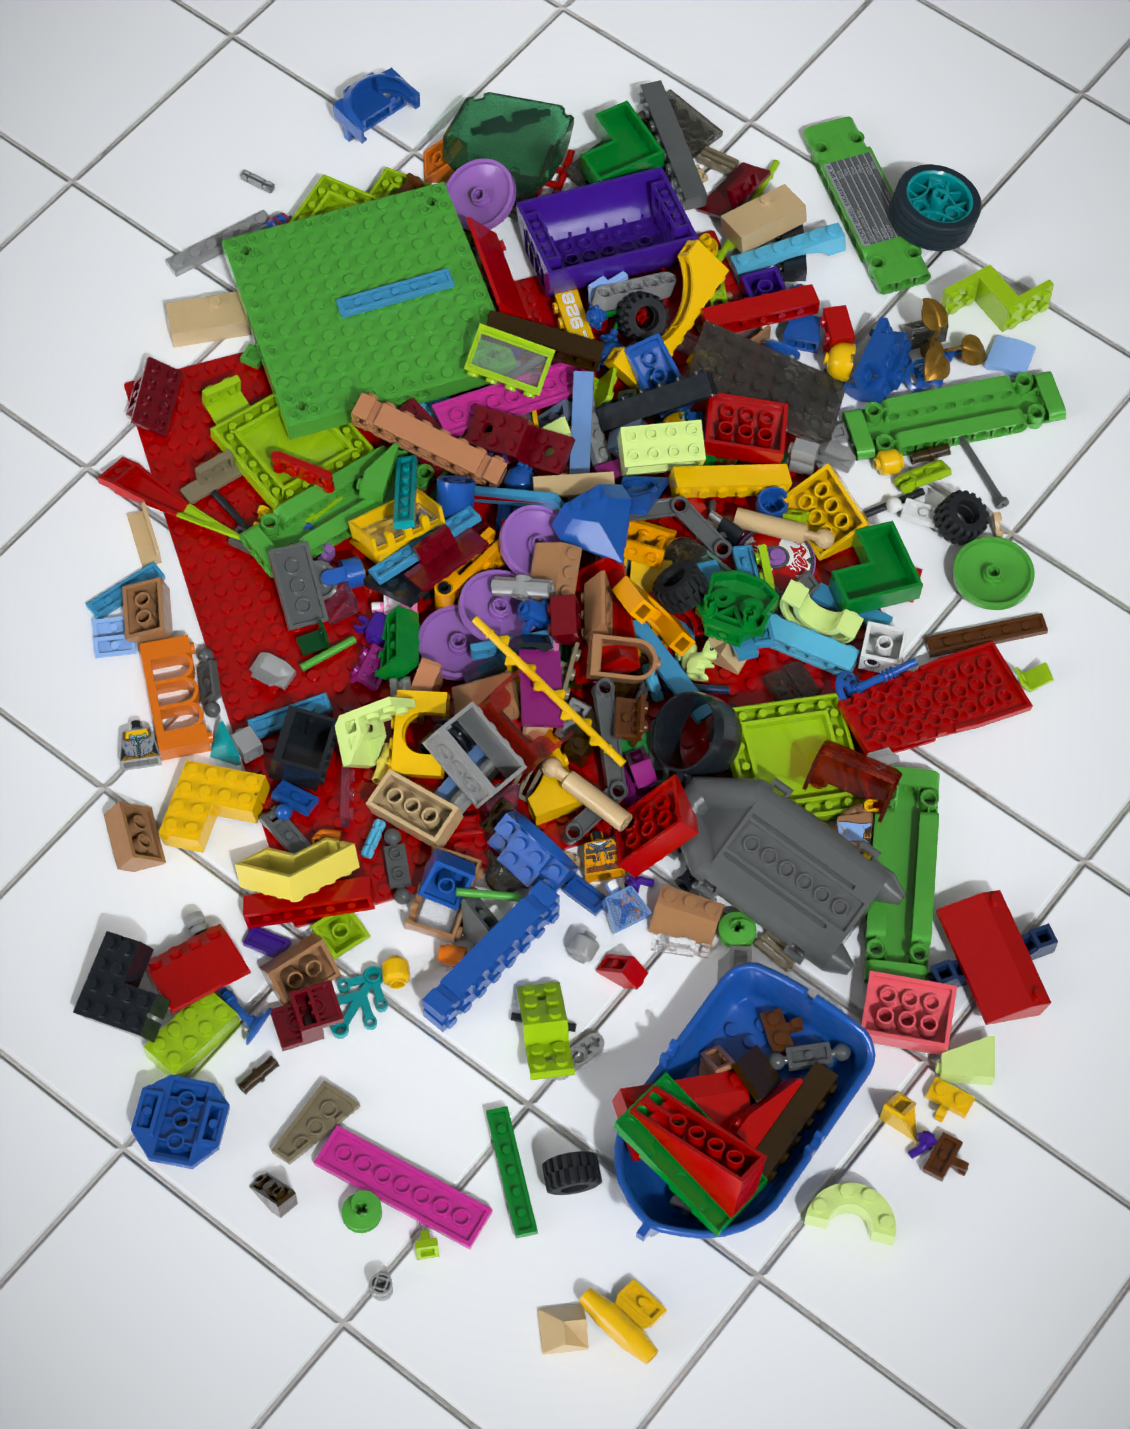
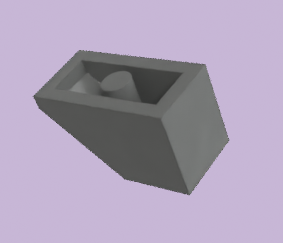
[461,897,499,946]

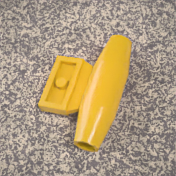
[579,1279,667,1365]

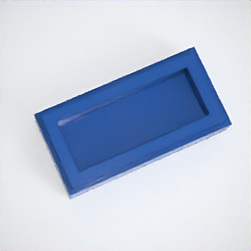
[562,874,607,917]

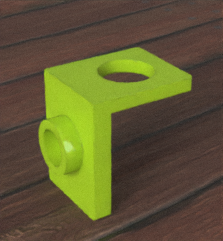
[1014,662,1054,692]

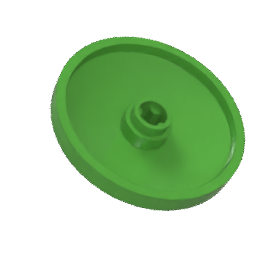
[952,537,1035,610]

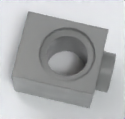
[231,725,264,764]

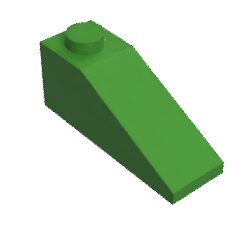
[357,443,399,503]

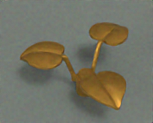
[920,298,986,381]

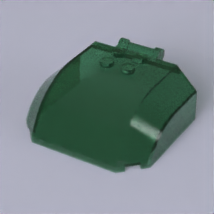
[443,92,574,192]

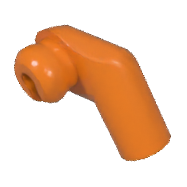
[311,829,342,845]

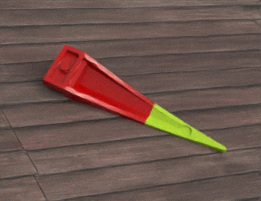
[98,457,240,540]

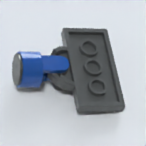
[267,541,366,631]

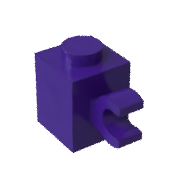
[354,611,386,648]

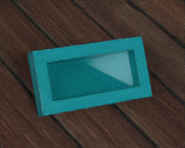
[210,721,241,766]

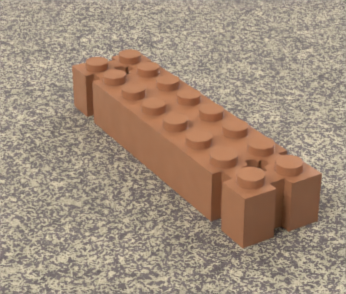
[351,392,508,488]

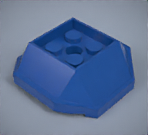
[131,1075,230,1170]

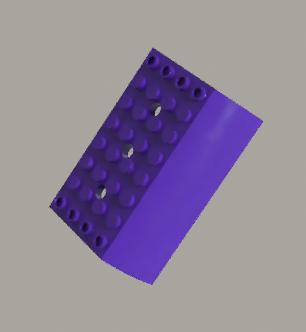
[516,167,698,297]

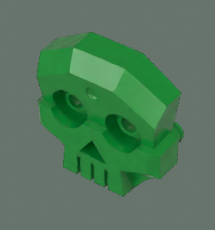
[695,570,780,648]

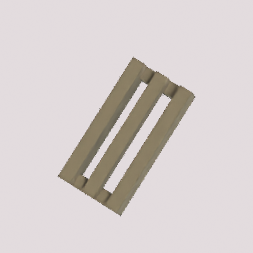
[697,145,739,176]
[508,755,542,802]
[754,930,801,973]

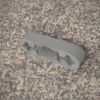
[553,1033,605,1081]

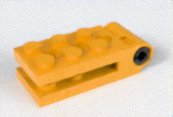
[434,527,507,610]

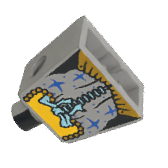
[119,720,162,771]

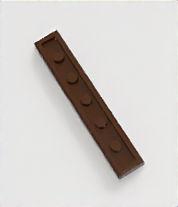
[924,613,1048,658]

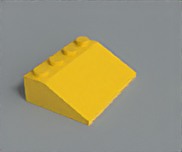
[782,463,872,561]

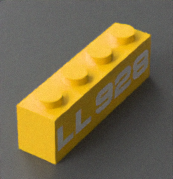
[552,289,595,340]

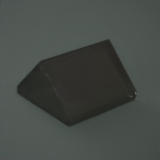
[899,320,949,350]

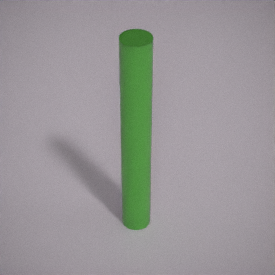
[299,636,357,672]
[455,887,521,902]

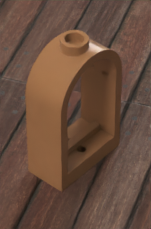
[586,634,661,684]

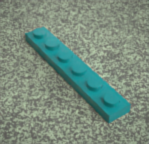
[393,455,418,530]

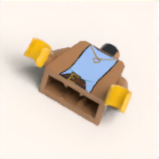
[830,799,879,860]

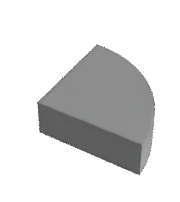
[830,422,850,444]

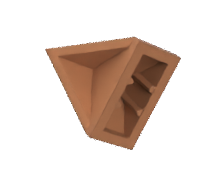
[697,1045,735,1076]

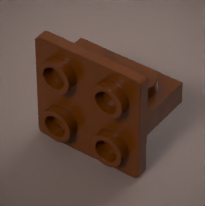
[613,693,648,748]

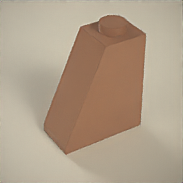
[410,657,443,725]

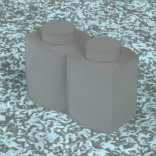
[786,437,820,477]

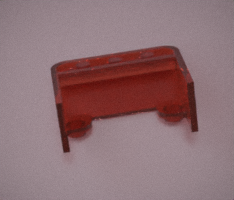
[478,670,573,775]
[802,740,902,823]

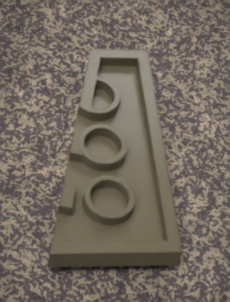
[271,1081,361,1165]

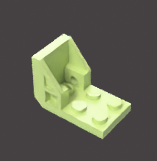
[335,697,416,768]

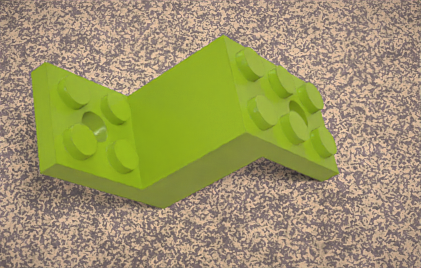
[941,264,1054,333]

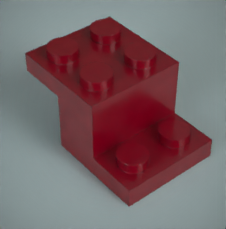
[270,980,344,1052]

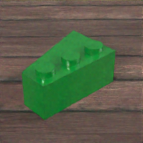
[374,605,420,682]

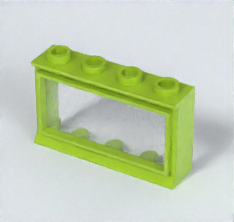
[464,323,556,399]

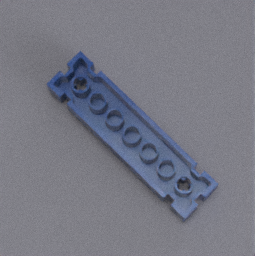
[422,880,560,1033]

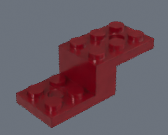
[464,405,576,475]

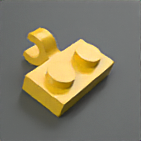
[925,1077,975,1123]

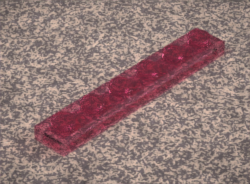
[340,705,355,828]

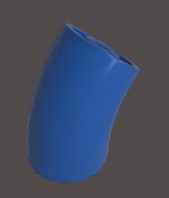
[436,475,475,528]

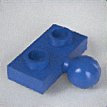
[271,780,319,820]

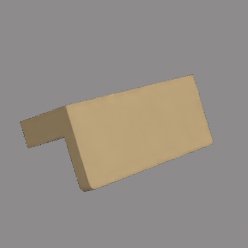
[127,502,162,568]

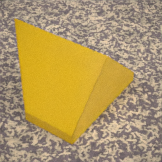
[880,1092,917,1143]

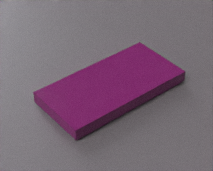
[518,649,564,728]

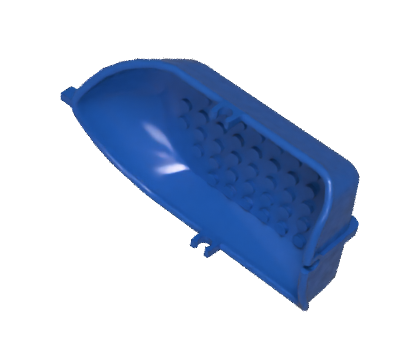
[614,962,876,1242]

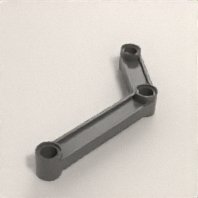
[629,496,732,560]
[560,678,628,845]

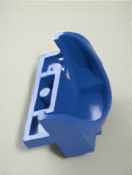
[843,317,912,404]
[487,810,579,893]

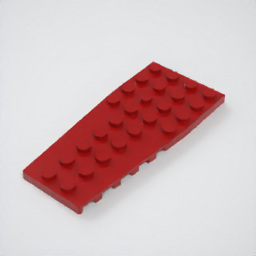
[837,641,1033,755]

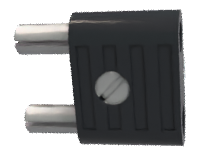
[707,511,745,547]

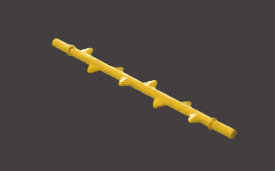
[472,616,627,767]

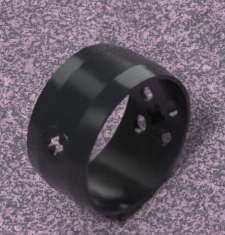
[652,692,742,787]

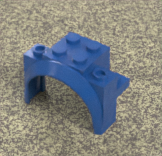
[333,67,420,144]

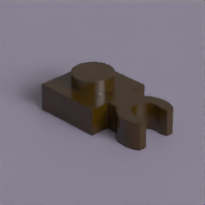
[480,798,515,834]

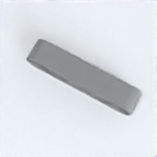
[592,272,677,312]

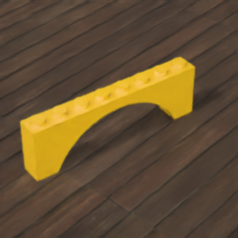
[603,240,729,391]
[502,665,583,826]

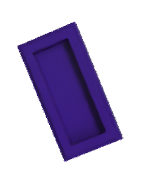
[243,927,292,958]

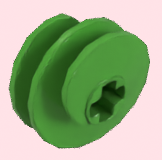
[718,912,757,948]
[341,1190,382,1234]

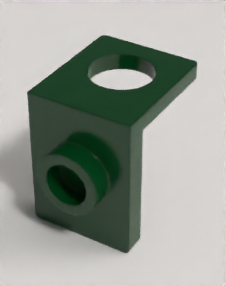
[296,618,329,656]

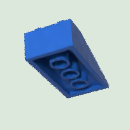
[624,333,694,423]

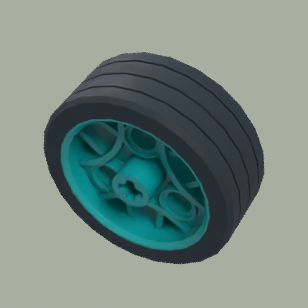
[888,164,982,252]

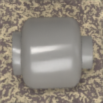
[567,930,600,964]

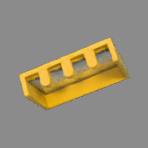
[348,488,446,557]

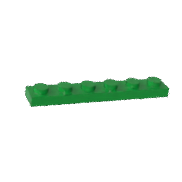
[486,1106,538,1239]

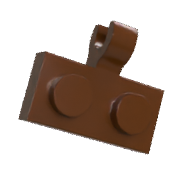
[759,1008,804,1054]
[922,1132,969,1182]

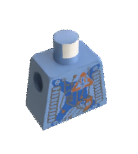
[602,879,652,935]

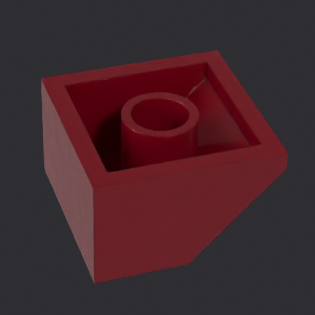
[547,594,584,648]

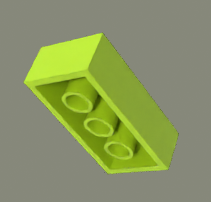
[143,993,240,1077]

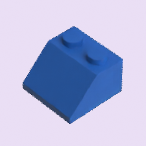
[418,848,475,911]

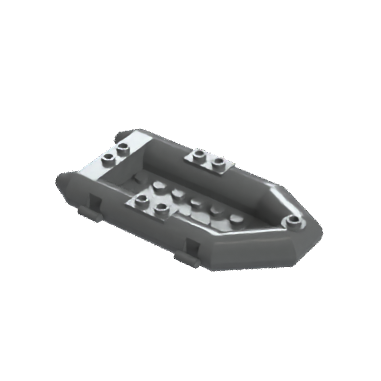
[680,776,906,975]

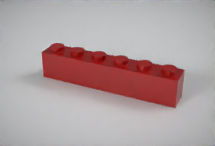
[700,284,820,339]
[243,876,375,929]

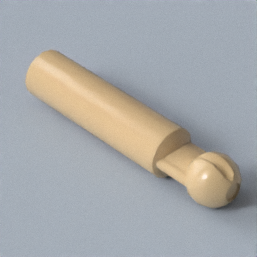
[734,508,834,549]
[542,757,633,832]

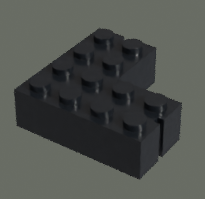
[73,931,171,1043]

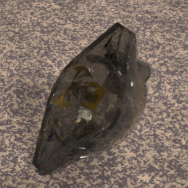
[663,536,707,564]
[485,849,531,892]

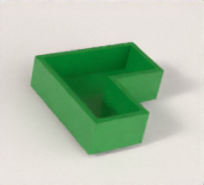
[580,100,665,184]
[829,520,923,614]

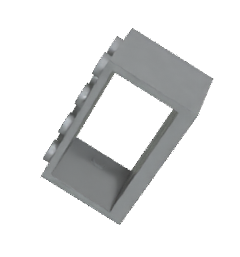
[422,701,527,809]

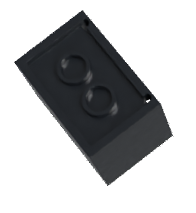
[268,705,338,792]

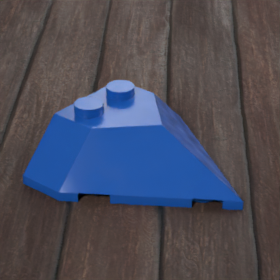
[551,484,632,565]

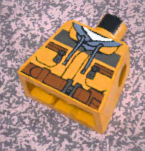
[584,831,625,883]

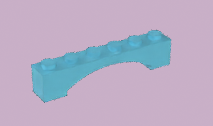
[730,222,846,285]

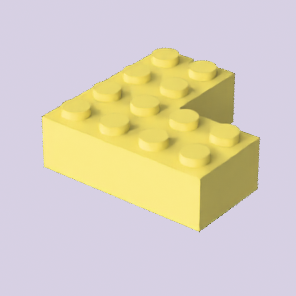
[235,837,360,902]

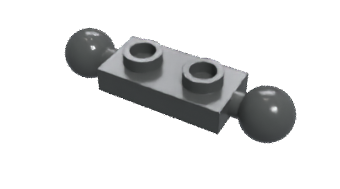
[197,648,221,718]
[384,828,411,905]
[768,1042,851,1071]

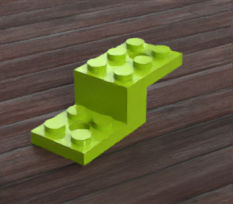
[517,982,575,1080]

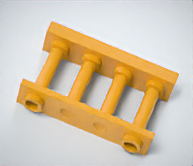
[624,521,677,569]

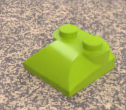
[310,913,371,960]

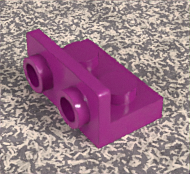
[349,643,383,692]

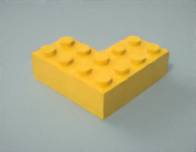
[159,760,270,853]

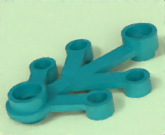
[331,966,388,1039]

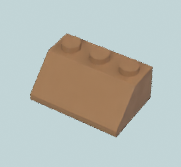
[530,542,582,602]
[581,570,613,646]
[122,577,173,644]
[452,671,521,725]
[104,802,166,872]
[648,884,725,952]
[259,933,341,1005]

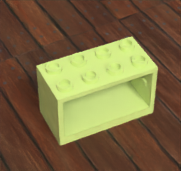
[617,420,706,477]

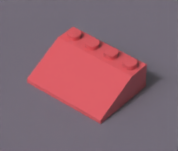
[861,971,957,1056]

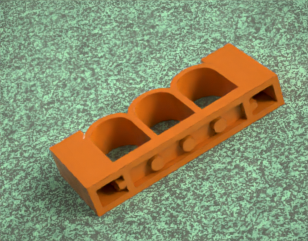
[139,635,214,761]

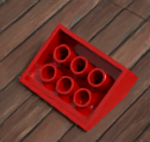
[703,392,788,464]
[614,774,699,877]
[145,924,251,1014]

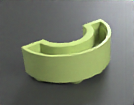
[780,579,864,644]
[804,1182,896,1246]

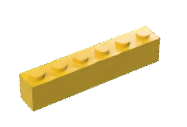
[668,464,792,498]

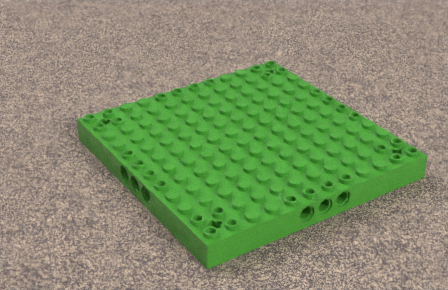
[222,182,517,440]

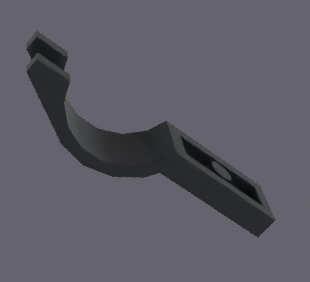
[463,634,554,683]

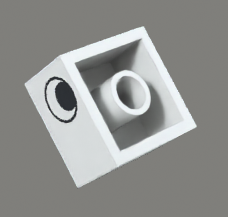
[858,621,909,677]

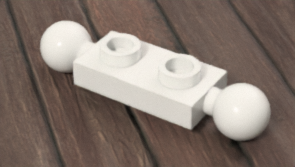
[886,497,939,530]

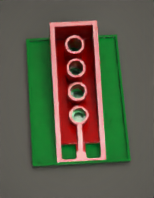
[614,1072,768,1237]

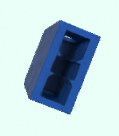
[782,315,820,354]

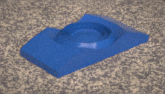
[621,476,669,515]

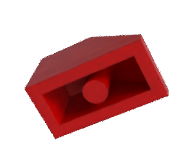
[595,954,649,990]

